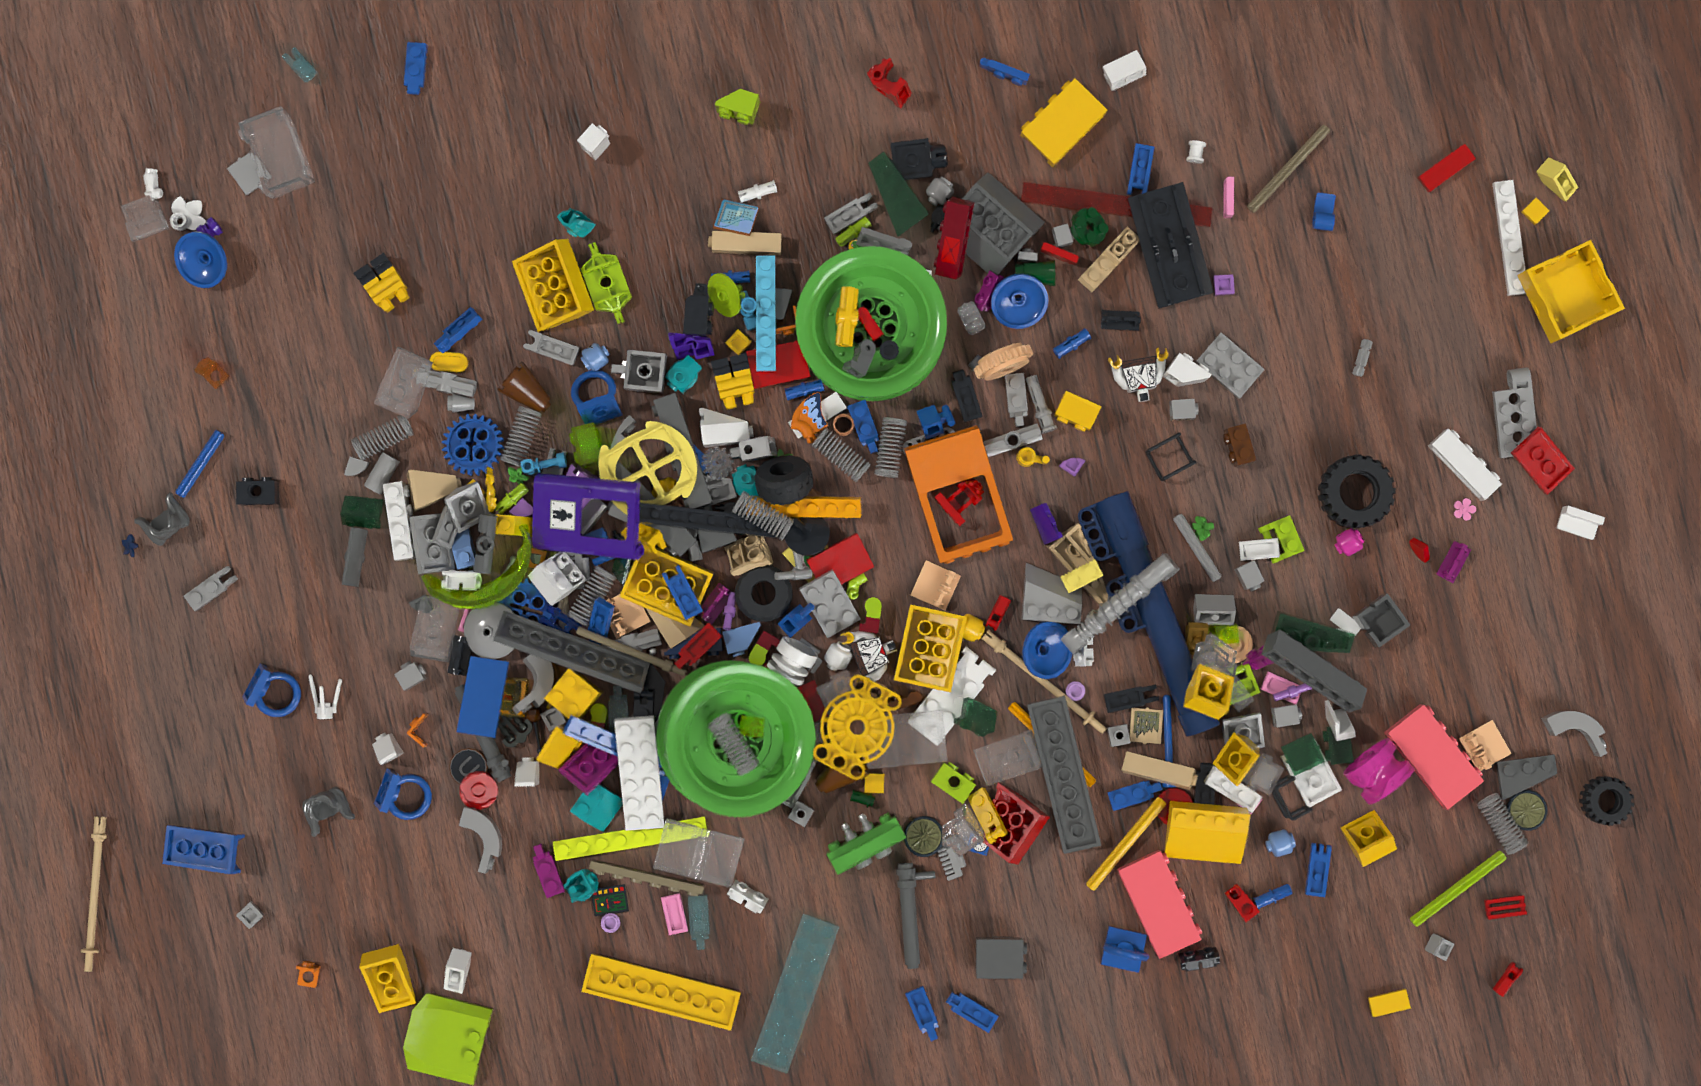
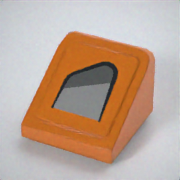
[522,547,547,568]

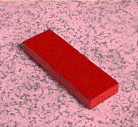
[1417,144,1476,193]

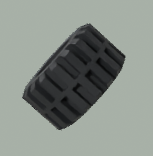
[1579,776,1634,826]

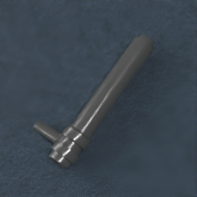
[455,684,512,783]
[896,863,935,969]

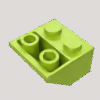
[715,89,760,125]

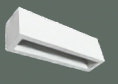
[1428,428,1502,501]

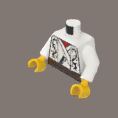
[1108,348,1168,402]
[841,631,897,683]

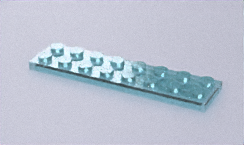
[751,913,839,1074]

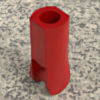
[858,307,883,342]
[985,595,1011,631]
[1492,962,1523,997]

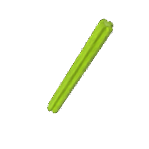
[1410,851,1506,927]

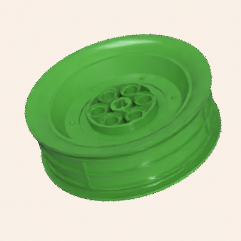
[796,246,947,401]
[656,660,815,817]

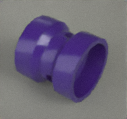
[196,217,223,237]

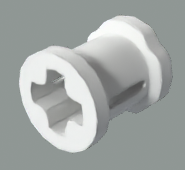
[1186,140,1206,163]

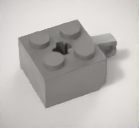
[611,350,667,394]

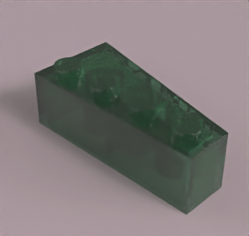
[868,151,930,237]
[1271,611,1355,653]

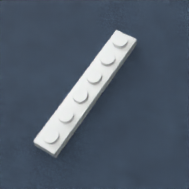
[1492,180,1526,296]

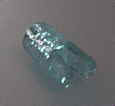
[281,47,317,82]

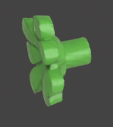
[1192,516,1214,541]

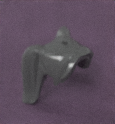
[134,492,189,546]
[302,787,355,837]

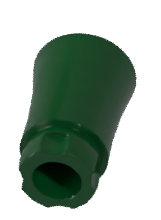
[1015,260,1055,287]

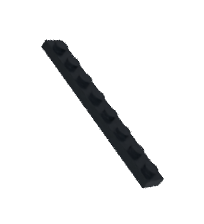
[639,503,787,539]

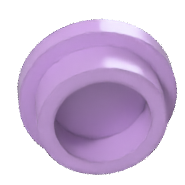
[1066,682,1085,701]
[601,913,620,933]

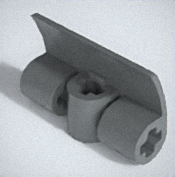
[473,512,497,574]
[342,527,368,587]

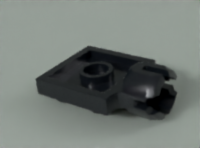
[890,138,948,182]

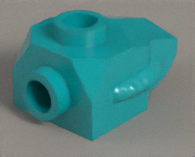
[557,208,596,238]
[665,355,702,394]
[732,464,759,501]
[563,869,599,903]

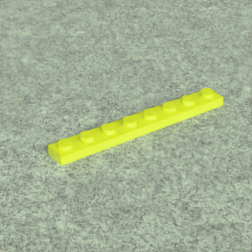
[553,816,708,861]

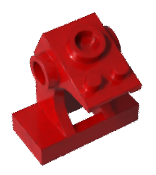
[867,58,912,109]
[934,478,984,527]

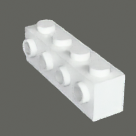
[383,481,416,561]

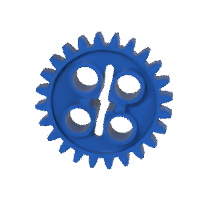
[442,414,505,476]
[496,578,558,626]

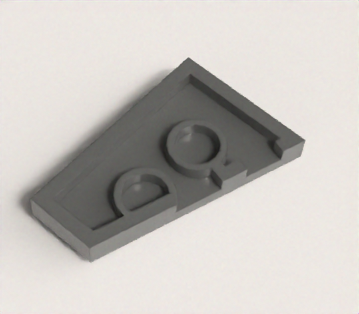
[1496,754,1557,800]

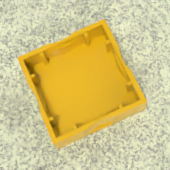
[1517,240,1625,344]

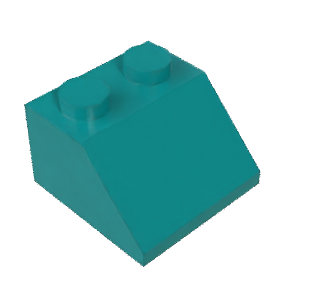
[570,783,623,832]

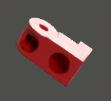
[1225,884,1260,922]

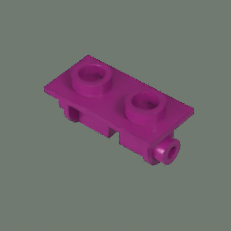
[973,270,1005,312]
[1436,541,1471,583]
[698,583,731,625]
[1242,645,1274,670]

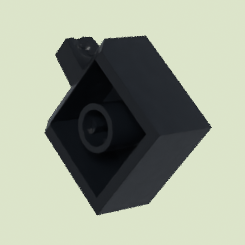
[683,283,714,338]

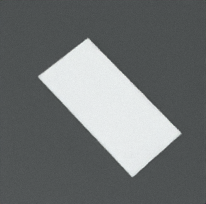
[1330,608,1361,638]

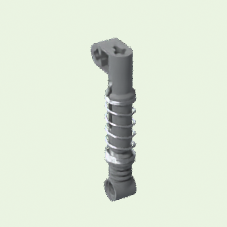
[1061,553,1180,655]

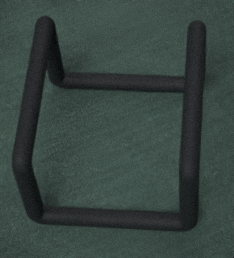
[1145,432,1197,482]
[1269,775,1312,821]

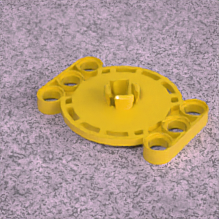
[813,675,902,780]

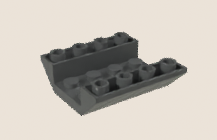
[938,172,1045,275]

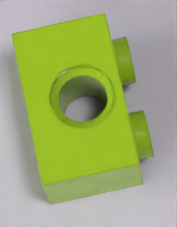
[931,762,976,804]

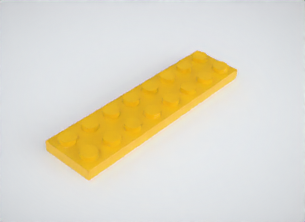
[581,953,741,1031]

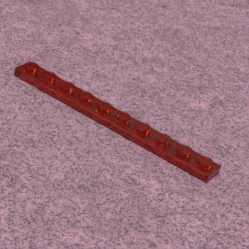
[1021,182,1212,228]

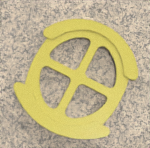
[599,421,697,515]

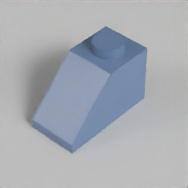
[452,528,476,570]
[722,622,761,657]

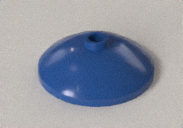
[174,231,227,288]
[991,274,1048,329]
[1022,621,1072,679]

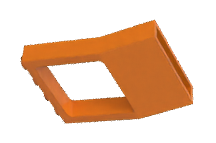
[904,425,1013,564]

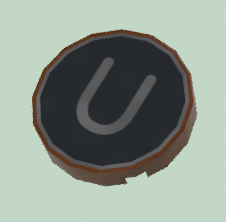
[449,748,488,785]

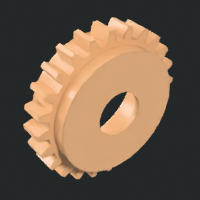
[974,343,1033,381]

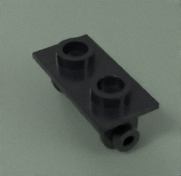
[1101,310,1141,331]
[447,635,471,676]
[1178,947,1220,972]

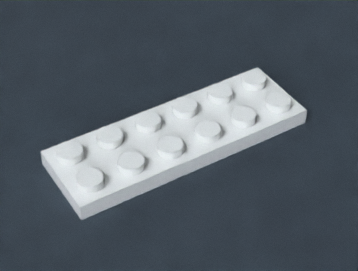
[614,716,665,831]

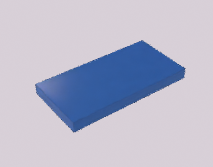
[456,656,509,738]

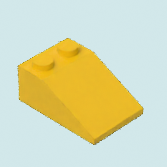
[536,724,583,769]
[360,944,416,1013]

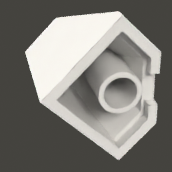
[699,408,754,448]

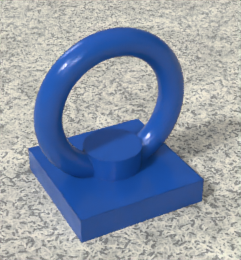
[571,370,623,428]
[242,663,301,717]
[374,768,432,820]
[1100,926,1149,973]

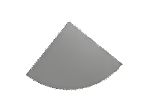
[344,457,369,476]

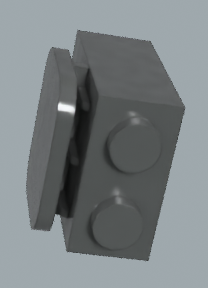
[976,936,1027,979]

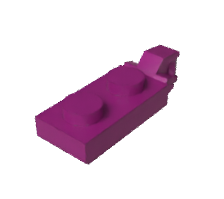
[533,843,565,898]

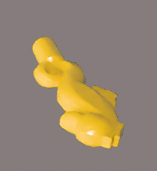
[485,466,496,512]

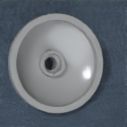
[464,602,515,659]

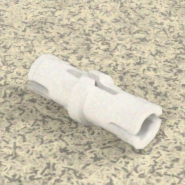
[738,180,777,203]

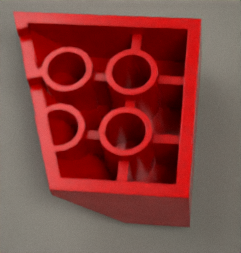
[981,782,1050,865]

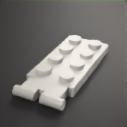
[907,647,996,746]

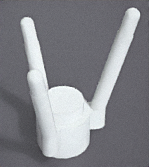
[309,674,342,719]

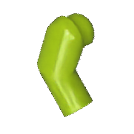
[846,573,868,600]

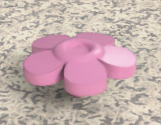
[1454,498,1476,520]

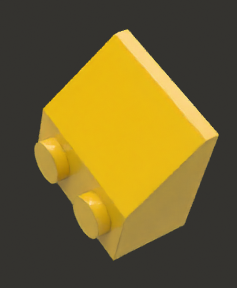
[1054,391,1102,432]
[1183,664,1234,720]
[1213,732,1260,786]
[1340,810,1397,867]

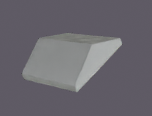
[444,482,490,533]
[1222,712,1265,748]

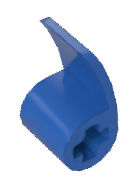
[1312,193,1336,231]

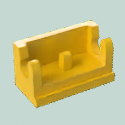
[621,523,667,554]

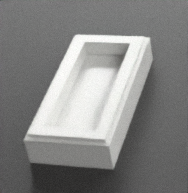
[1239,538,1280,561]

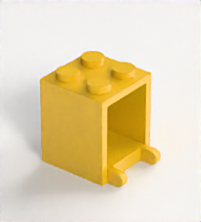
[544,668,603,719]

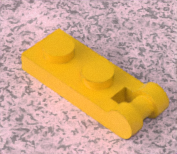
[967,787,1007,844]

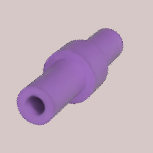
[723,592,736,631]
[1273,683,1312,701]

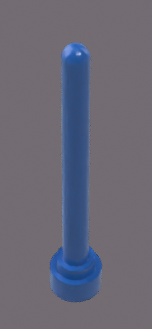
[1162,695,1176,787]

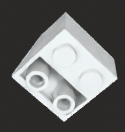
[1163,353,1212,387]
[528,552,587,606]

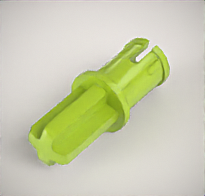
[836,216,872,247]
[495,483,529,515]

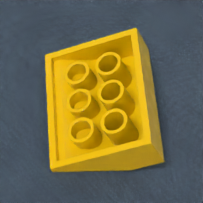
[512,239,594,332]
[619,544,714,627]
[894,605,967,693]
[1164,801,1250,864]

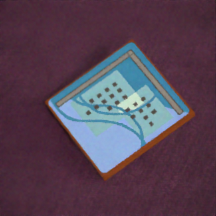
[713,199,759,236]

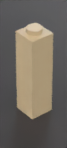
[708,231,782,255]
[1122,752,1198,790]

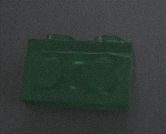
[340,495,384,529]
[954,697,997,737]
[1322,726,1354,765]

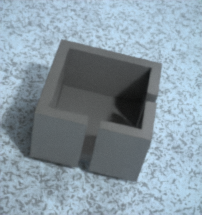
[1352,594,1410,648]

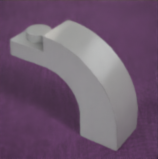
[512,654,554,714]
[1541,711,1607,757]
[459,806,502,874]

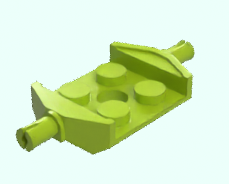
[581,242,632,324]

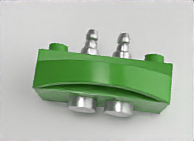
[827,812,906,875]

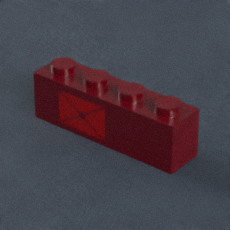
[934,197,975,280]

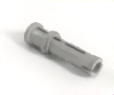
[1025,375,1057,434]

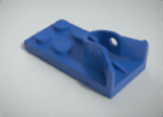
[162,825,245,874]

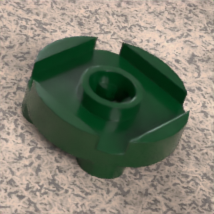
[1070,207,1109,247]

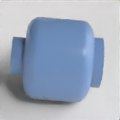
[581,343,610,371]
[1265,829,1296,857]

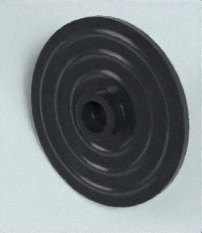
[784,517,830,556]

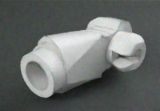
[143,168,163,200]

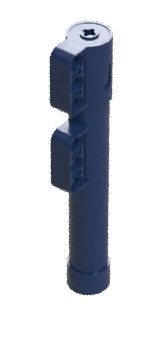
[1078,491,1220,737]

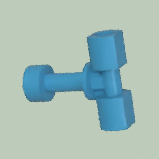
[740,290,757,331]
[521,452,567,476]

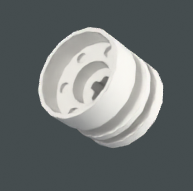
[767,636,818,685]

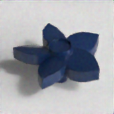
[122,534,138,557]

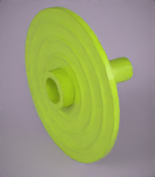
[708,273,745,317]

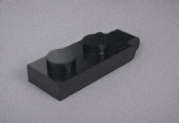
[951,369,983,423]
[1194,762,1215,805]

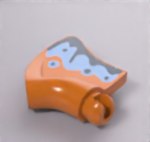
[791,392,828,444]

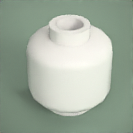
[824,641,853,671]

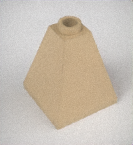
[406,470,461,512]

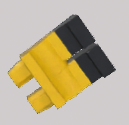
[353,253,410,313]
[711,353,755,410]

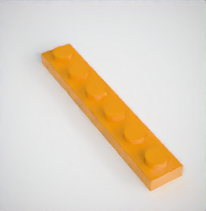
[746,496,862,518]

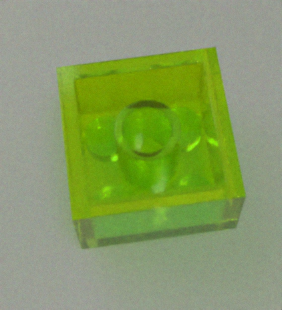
[569,422,602,468]

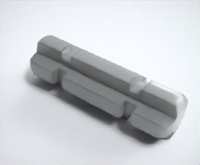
[1353,339,1373,377]

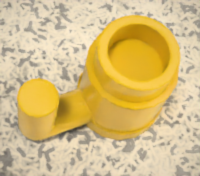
[1017,447,1050,467]

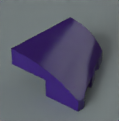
[668,332,714,360]
[1030,503,1063,545]

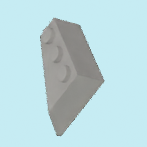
[1021,563,1082,624]

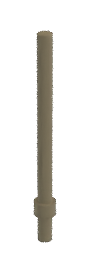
[576,627,687,676]

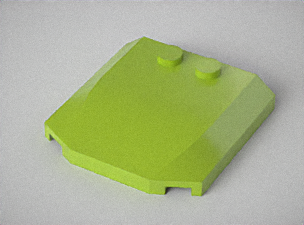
[403,992,493,1085]

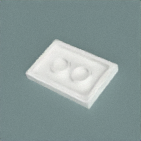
[1280,739,1342,807]

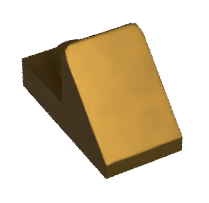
[1185,622,1208,655]

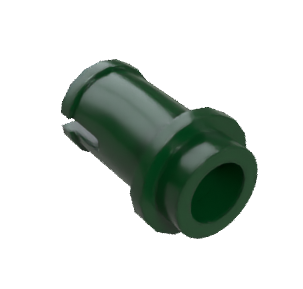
[850,789,876,808]

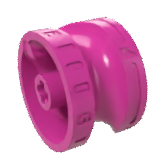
[1343,738,1414,805]

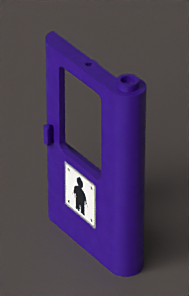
[532,473,644,560]

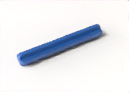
[175,430,225,498]

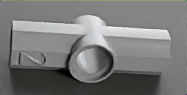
[417,368,477,397]
[983,424,1043,458]
[602,629,662,655]

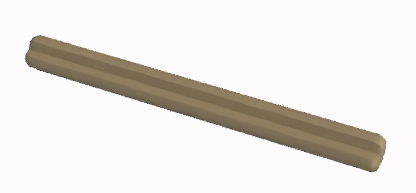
[1247,125,1330,213]

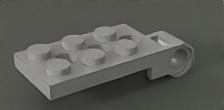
[1492,367,1537,458]

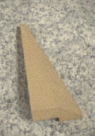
[1046,523,1108,606]
[623,563,705,648]

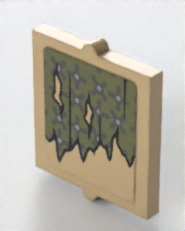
[1129,707,1163,745]

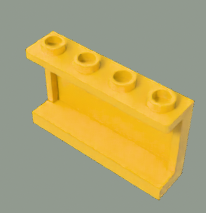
[1020,78,1108,168]

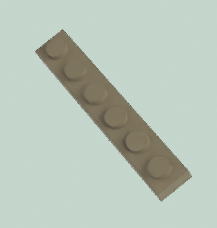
[589,860,705,897]

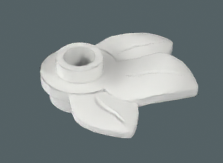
[170,196,206,231]

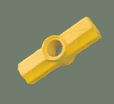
[835,287,859,347]

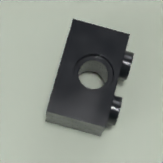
[236,477,279,506]

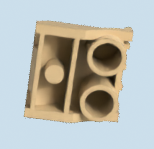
[724,535,773,576]

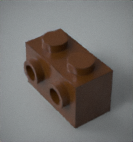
[1223,423,1256,467]

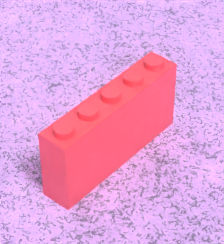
[1384,704,1484,810]
[1117,850,1202,959]

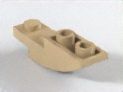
[1078,227,1139,292]

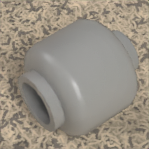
[926,177,954,206]

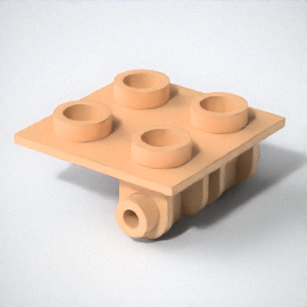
[911,560,961,611]
[606,594,651,639]
[1459,720,1512,771]

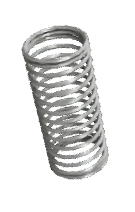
[500,406,542,468]
[351,414,414,461]
[874,417,907,478]
[812,428,871,482]
[732,491,794,540]
[567,566,617,627]
[708,713,759,775]
[1477,793,1529,855]

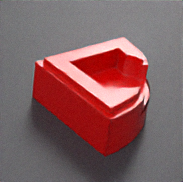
[1409,538,1430,563]

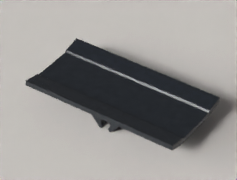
[1128,182,1214,309]

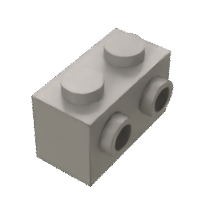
[1193,594,1236,625]

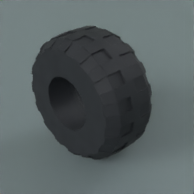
[755,455,813,505]
[735,565,793,622]

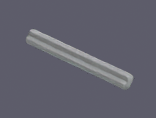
[1173,514,1221,582]

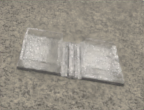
[863,710,948,769]
[653,818,745,888]

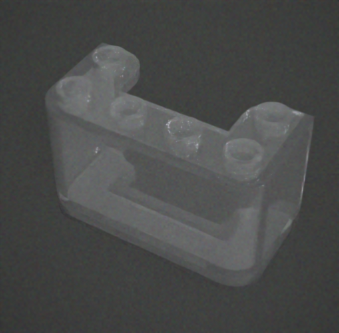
[238,106,315,199]

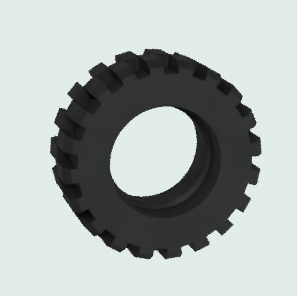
[1318,454,1396,529]

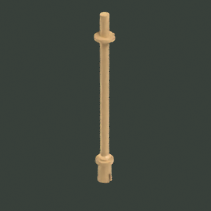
[981,630,1107,734]
[81,816,107,972]

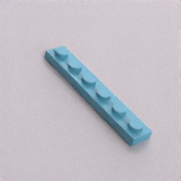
[756,256,776,371]

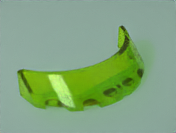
[421,524,531,609]

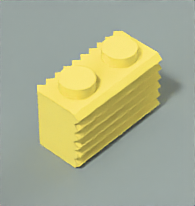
[1061,560,1103,593]

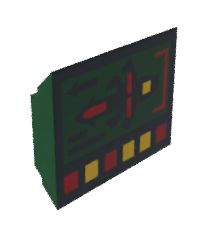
[592,884,629,916]

